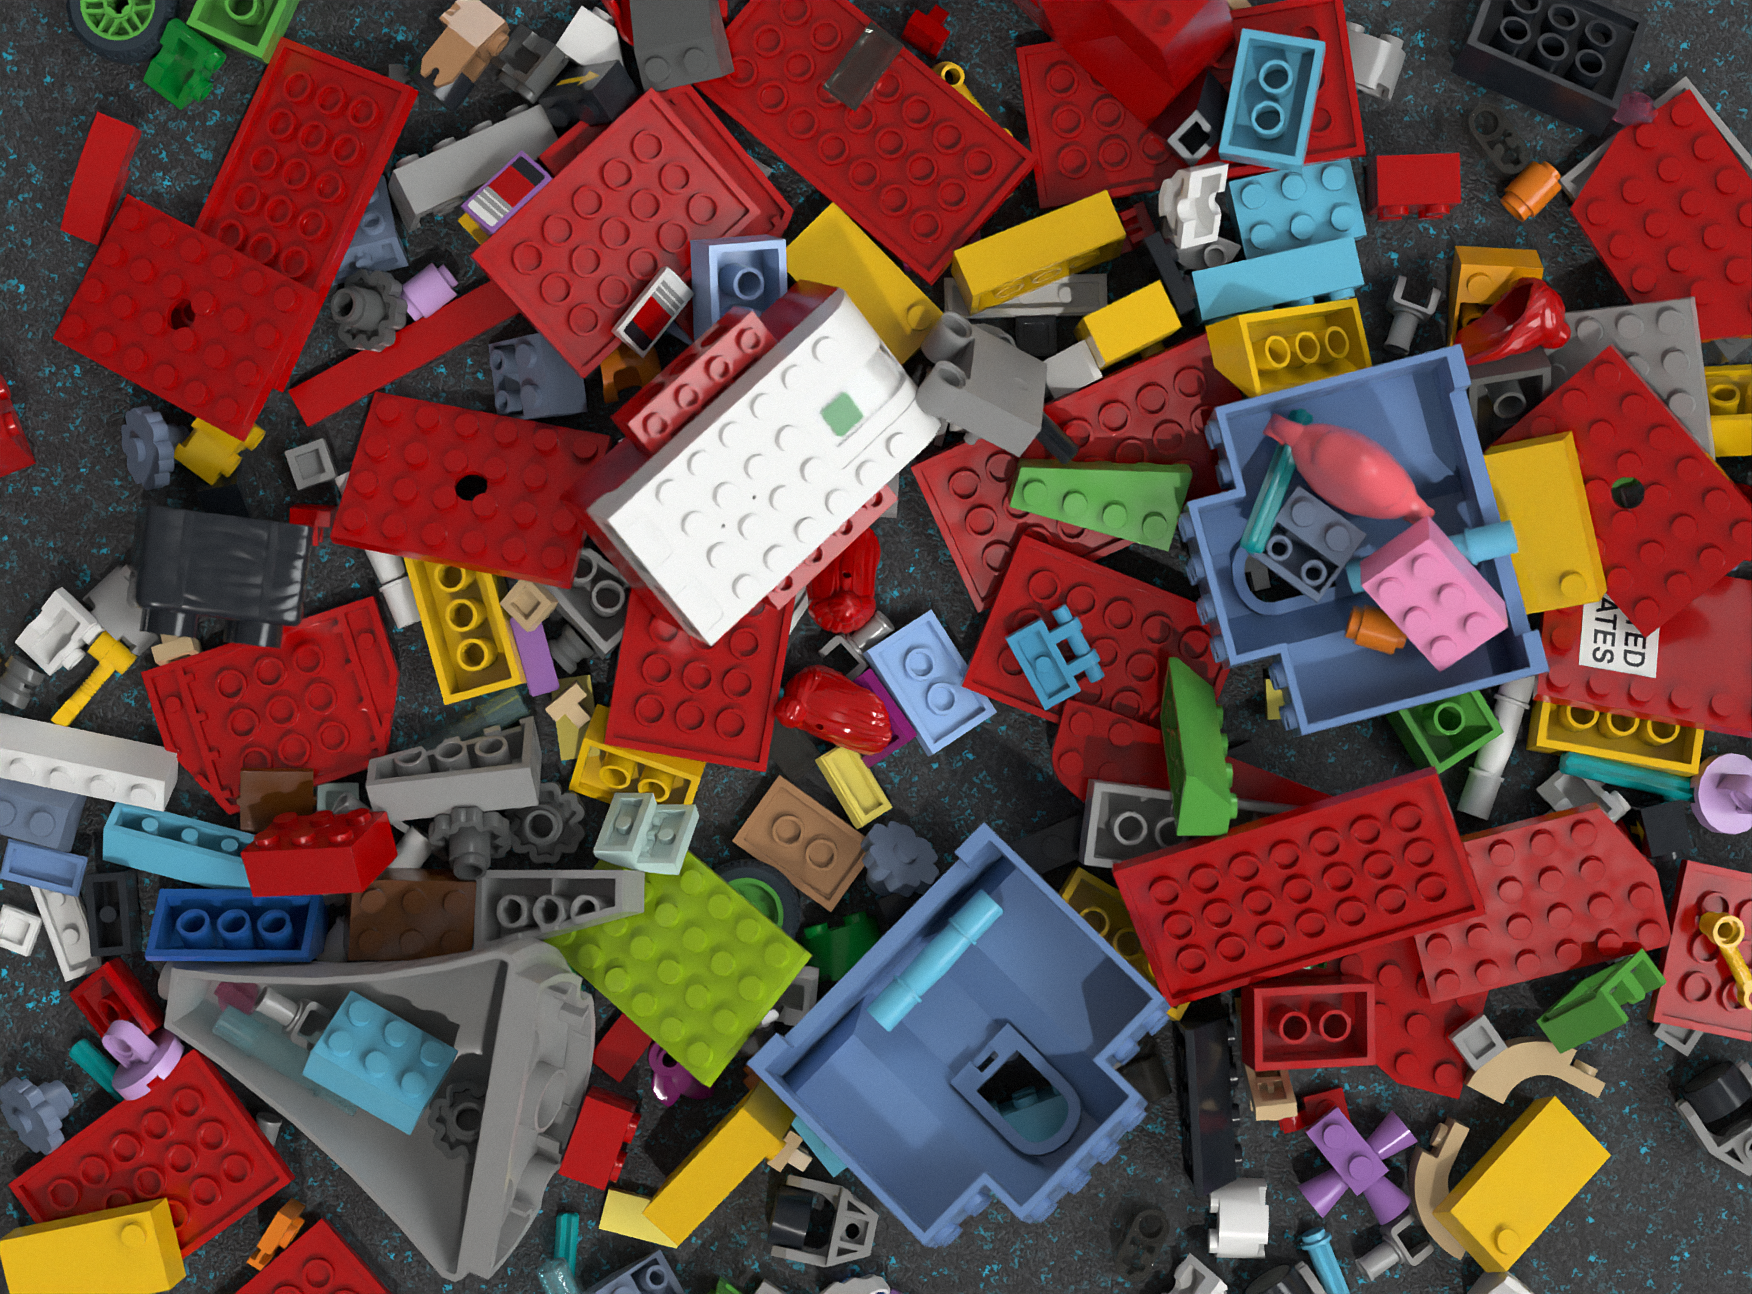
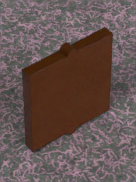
[236,768,317,832]

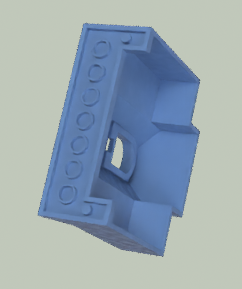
[1177,344,1549,738]
[747,823,1171,1248]

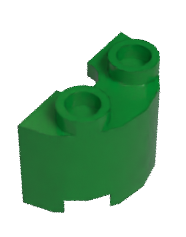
[143,18,227,110]
[799,910,883,984]

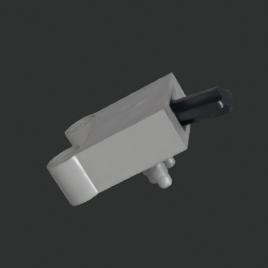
[916,311,1079,464]

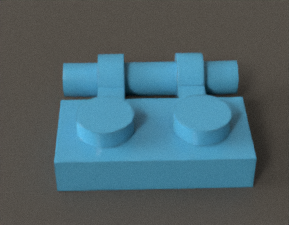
[1004,604,1105,710]

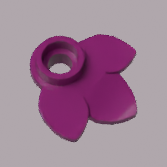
[647,1041,715,1107]

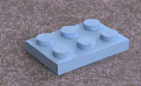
[862,610,997,757]

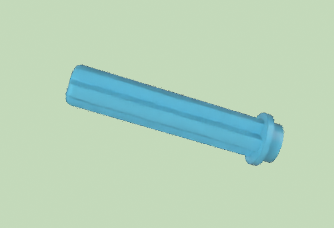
[1300,1227,1350,1294]

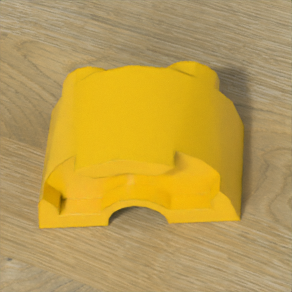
[174,417,266,485]

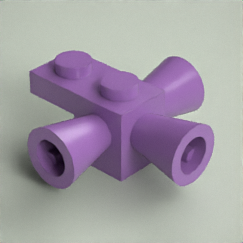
[1297,1105,1418,1225]

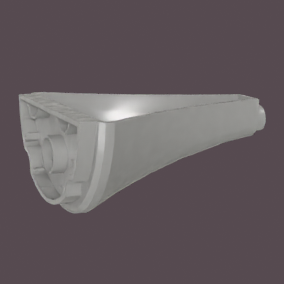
[158,938,596,1282]

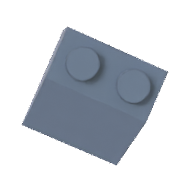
[0,778,87,853]

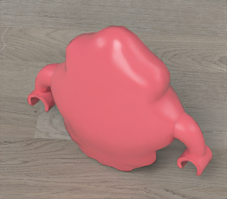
[1262,413,1436,525]

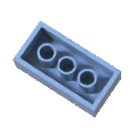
[690,234,787,342]

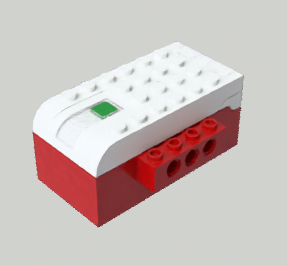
[558,279,941,645]

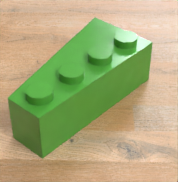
[1007,458,1193,551]

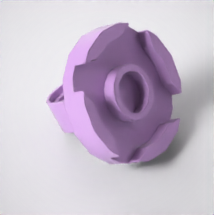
[1690,753,1752,835]
[102,1020,184,1100]

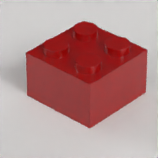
[1365,153,1461,222]
[558,1085,642,1191]

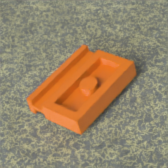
[247,1198,305,1271]

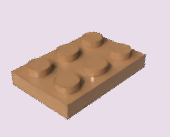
[732,775,866,912]

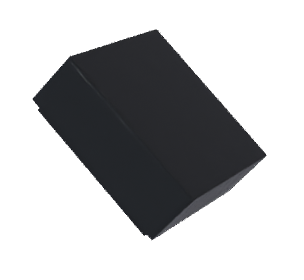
[1015,315,1057,357]

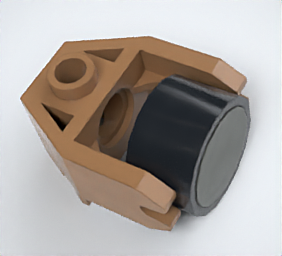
[406,0,510,113]

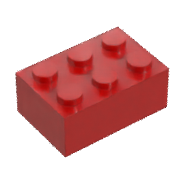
[240,808,398,897]
[1241,975,1375,1071]

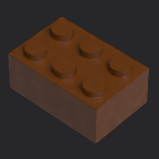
[343,868,477,961]

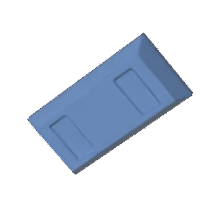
[0,838,89,897]

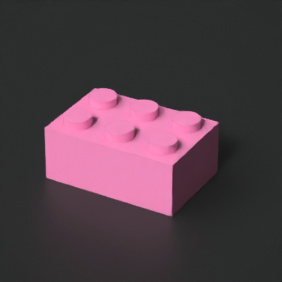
[1360,515,1508,672]

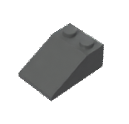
[630,0,735,92]
[1466,345,1551,454]

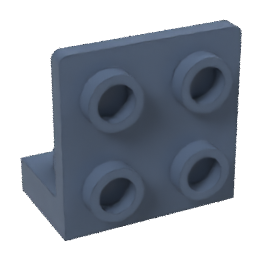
[331,175,409,286]

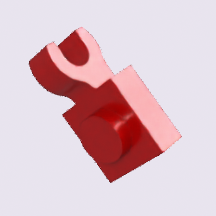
[1278,1085,1352,1134]

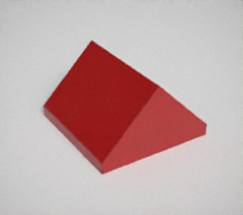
[69,956,165,1038]

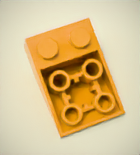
[1447,246,1544,347]

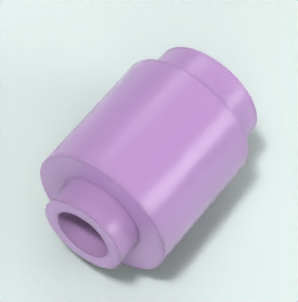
[399,263,459,321]

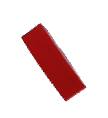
[60,111,142,246]

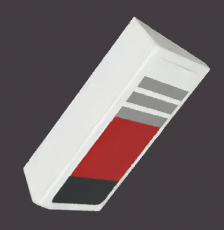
[611,266,694,358]

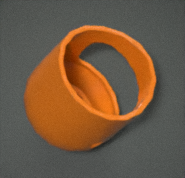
[600,342,661,404]

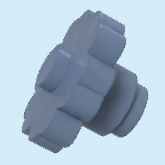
[121,405,190,490]
[860,821,939,897]
[0,1077,74,1155]

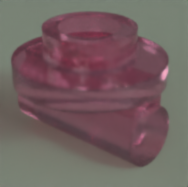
[1612,91,1658,127]
[214,981,259,1019]

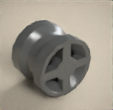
[547,623,595,674]

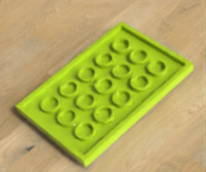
[543,850,812,1087]

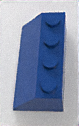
[145,889,330,962]

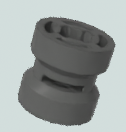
[0,654,47,709]

